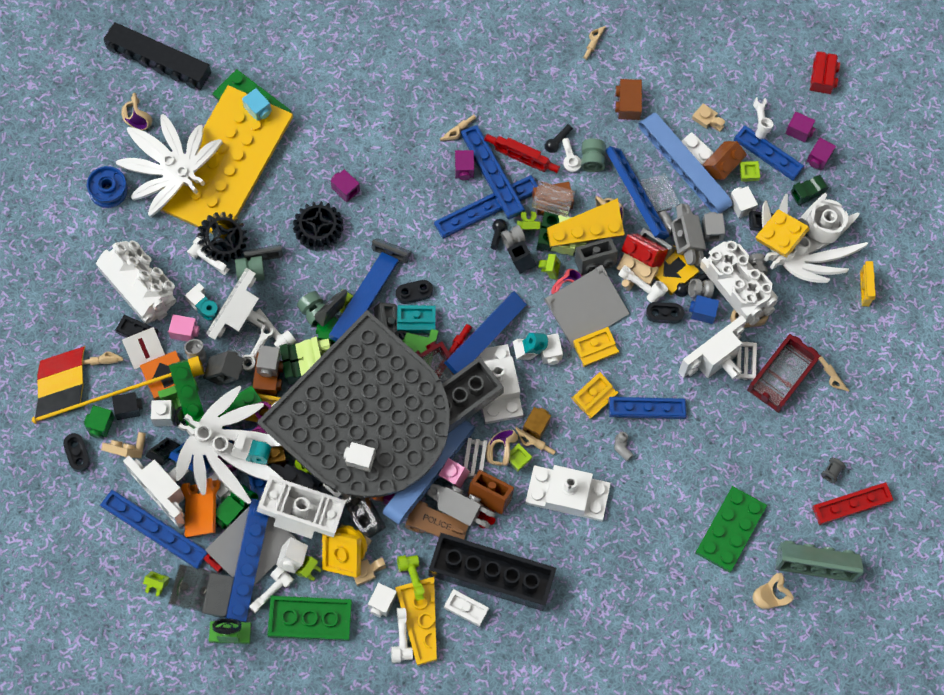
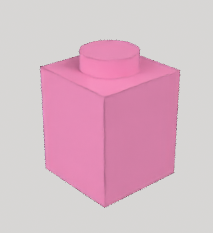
[168,314,200,342]
[439,458,470,488]

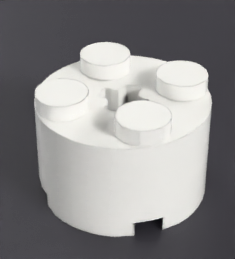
[806,199,848,243]

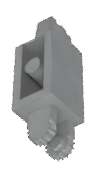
[671,203,706,267]
[427,484,496,528]

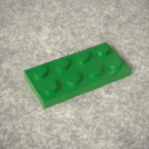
[212,69,291,113]
[695,486,767,573]
[267,596,352,641]

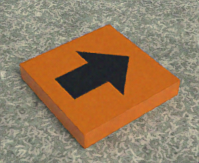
[140,350,180,400]

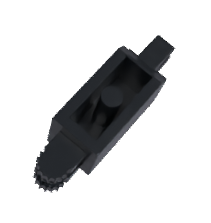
[269,463,333,496]

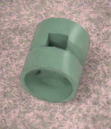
[581,138,606,172]
[235,256,265,281]
[297,291,325,327]

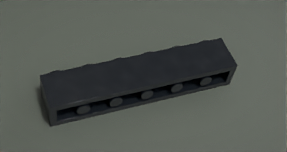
[104,22,211,90]

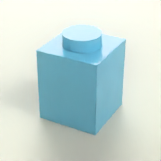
[242,88,272,121]

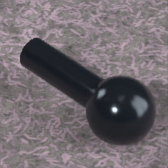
[544,124,573,153]
[490,219,507,250]
[675,273,708,297]

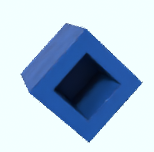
[689,295,719,324]

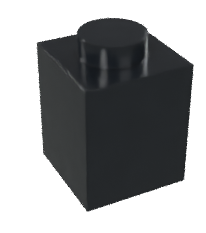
[507,240,537,274]
[112,392,143,420]

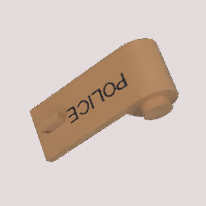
[405,501,469,540]

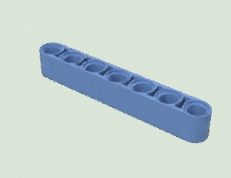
[639,113,733,214]
[383,421,475,525]

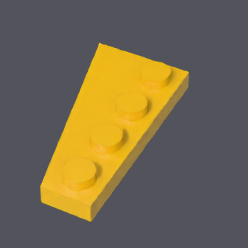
[547,198,624,247]
[395,577,437,666]

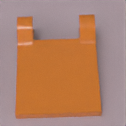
[181,478,221,538]

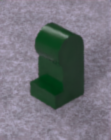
[790,175,829,206]

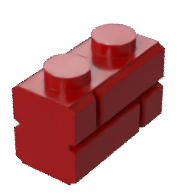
[810,51,840,94]
[621,234,668,267]

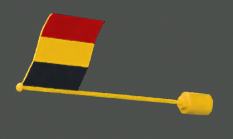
[32,346,205,424]

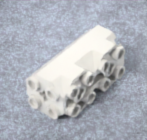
[96,241,176,324]
[700,241,778,326]

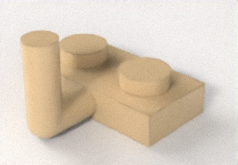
[616,253,659,291]
[101,432,146,458]

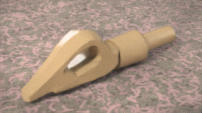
[583,26,606,60]
[439,115,476,141]
[83,351,124,366]
[819,356,850,391]
[515,426,556,455]

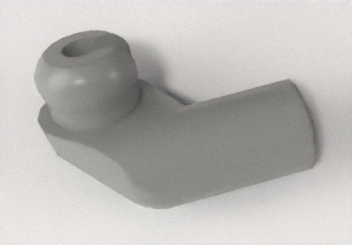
[658,210,672,235]
[614,432,634,461]

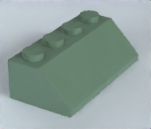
[775,541,863,583]

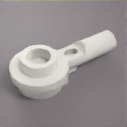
[562,138,581,172]

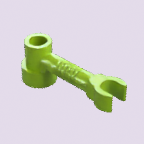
[397,555,425,600]

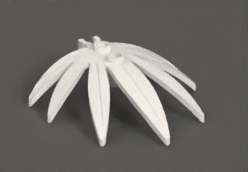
[116,114,223,218]
[762,193,868,283]
[176,386,284,504]

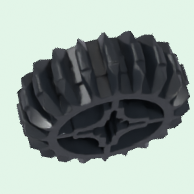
[293,201,343,251]
[196,212,248,262]

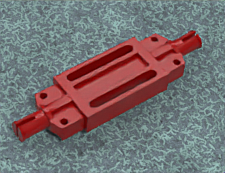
[484,133,560,173]

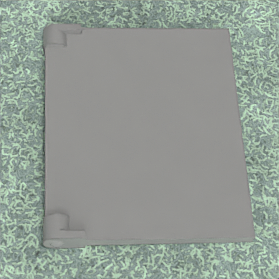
[544,265,630,348]
[205,499,297,585]

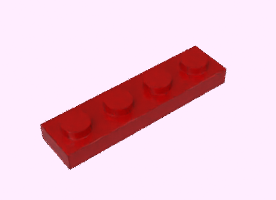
[812,482,894,526]

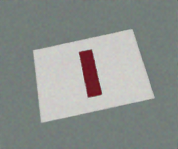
[122,327,165,369]

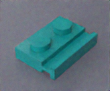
[397,305,436,333]

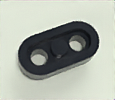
[396,280,433,304]
[646,302,684,324]
[63,433,90,472]

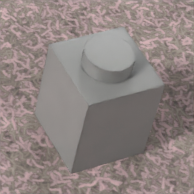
[702,212,725,242]
[256,345,281,377]

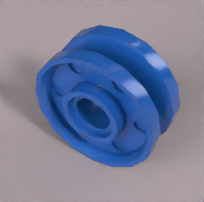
[87,166,128,208]

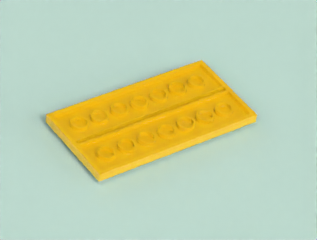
[161,85,293,239]

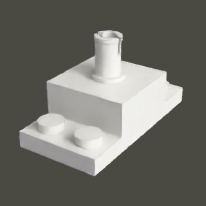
[206,268,267,340]
[678,315,746,380]
[475,344,523,424]
[123,456,189,528]
[525,465,611,521]
[256,475,346,539]

